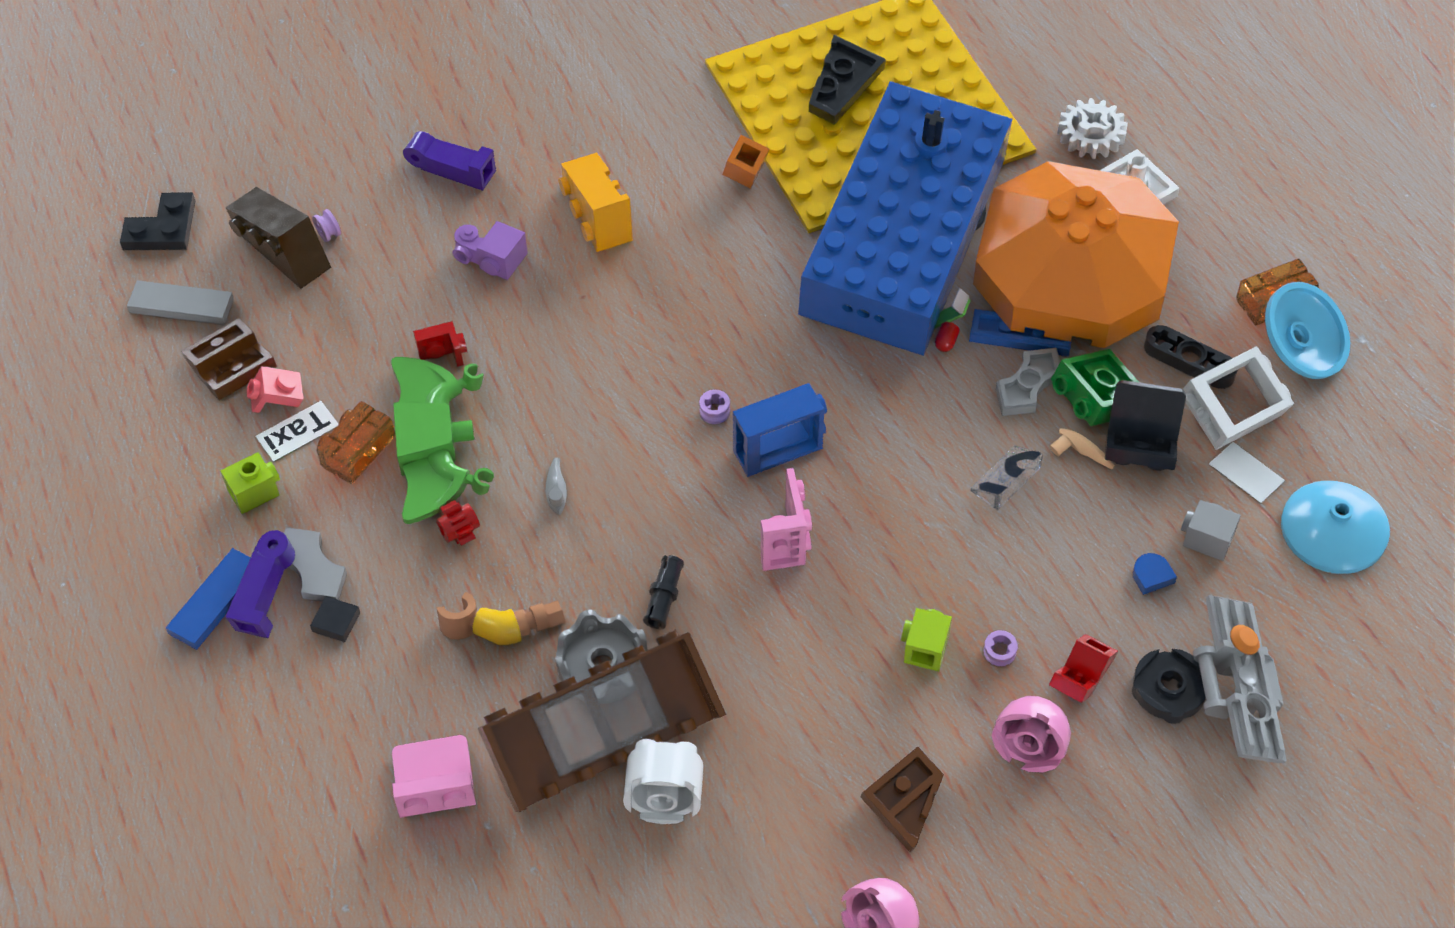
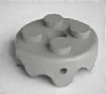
[555,609,648,704]

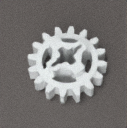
[1058,98,1128,159]

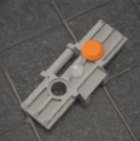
[1193,595,1287,764]

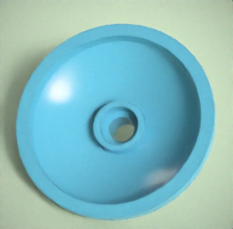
[1265,282,1350,379]
[1281,481,1390,574]

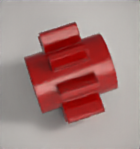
[436,500,480,546]

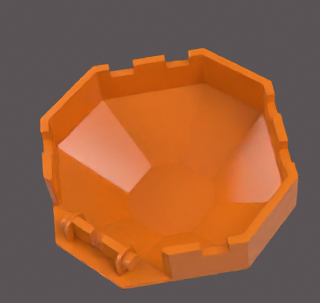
[973,161,1179,348]

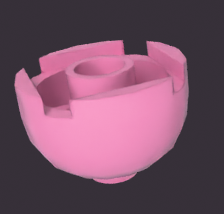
[992,696,1071,773]
[841,878,920,928]

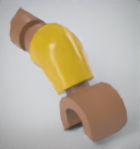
[436,592,566,645]

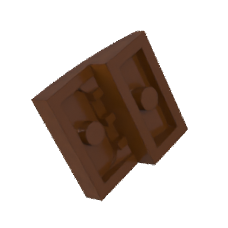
[181,318,277,400]

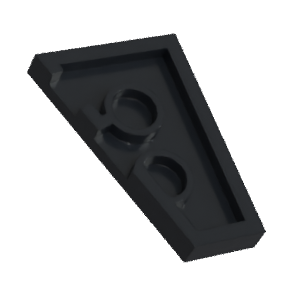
[808,35,886,125]

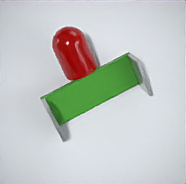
[935,288,971,352]

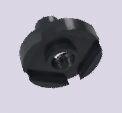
[1132,649,1206,724]

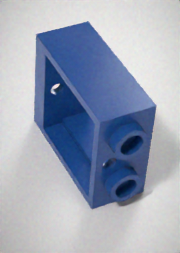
[733,383,827,477]

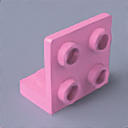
[761,468,812,571]

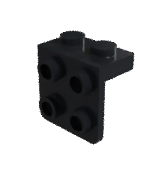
[1105,380,1186,471]

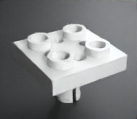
[1100,149,1179,205]

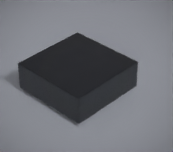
[310,596,360,642]

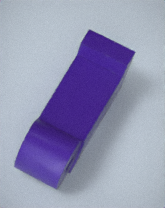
[403,131,496,191]
[226,530,296,638]

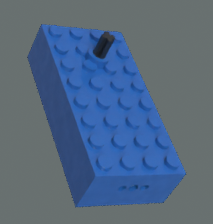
[798,81,1012,356]

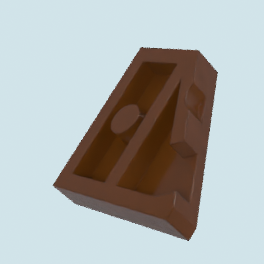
[860,747,944,852]

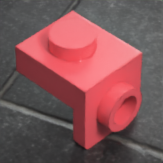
[247,366,303,413]

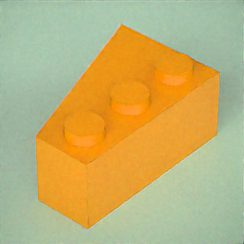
[558,152,633,252]

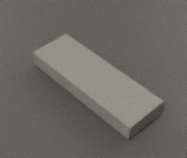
[127,280,234,325]

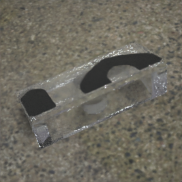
[970,445,1043,510]

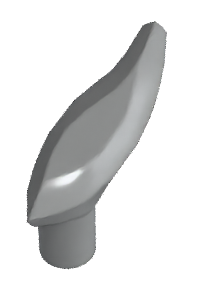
[545,458,567,515]

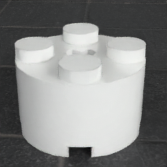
[623,739,704,824]

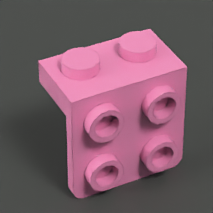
[392,735,476,818]

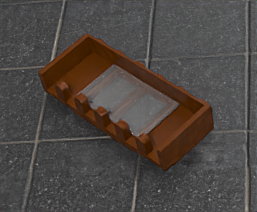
[478,629,726,812]

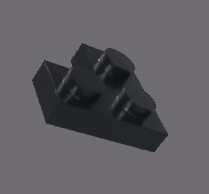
[120,192,196,250]

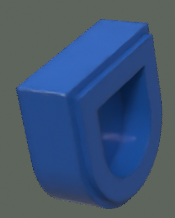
[1133,553,1177,595]

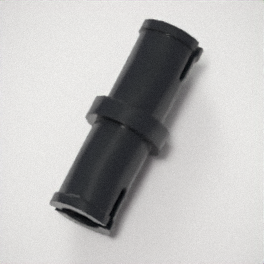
[643,555,684,629]

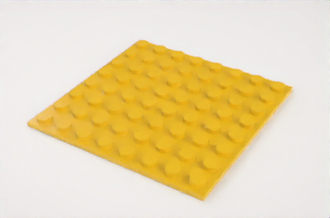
[705,0,1037,234]

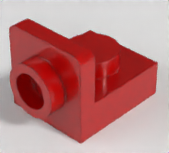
[413,321,467,367]

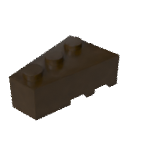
[226,187,332,289]

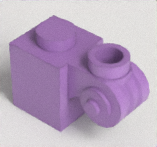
[452,221,528,280]

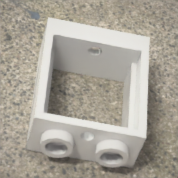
[1183,346,1294,450]

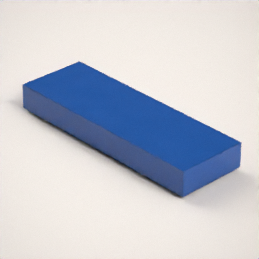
[969,309,1072,357]
[166,548,251,650]

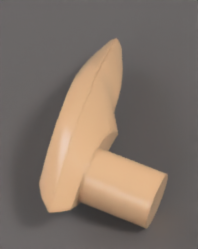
[1049,428,1115,469]

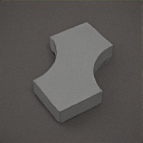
[996,348,1060,416]
[284,527,347,602]

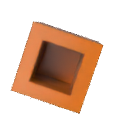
[722,135,769,189]

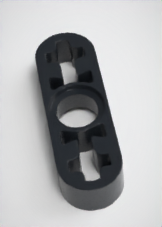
[1144,325,1238,389]

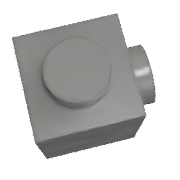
[1181,500,1241,561]

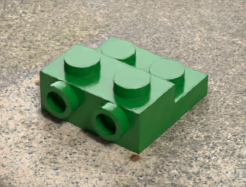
[1051,349,1140,427]

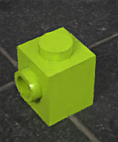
[220,452,280,514]
[901,608,952,672]

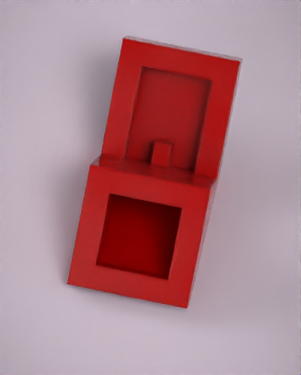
[1049,634,1118,703]

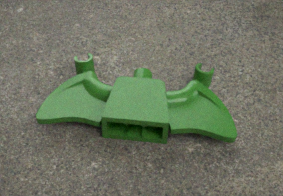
[391,357,494,524]

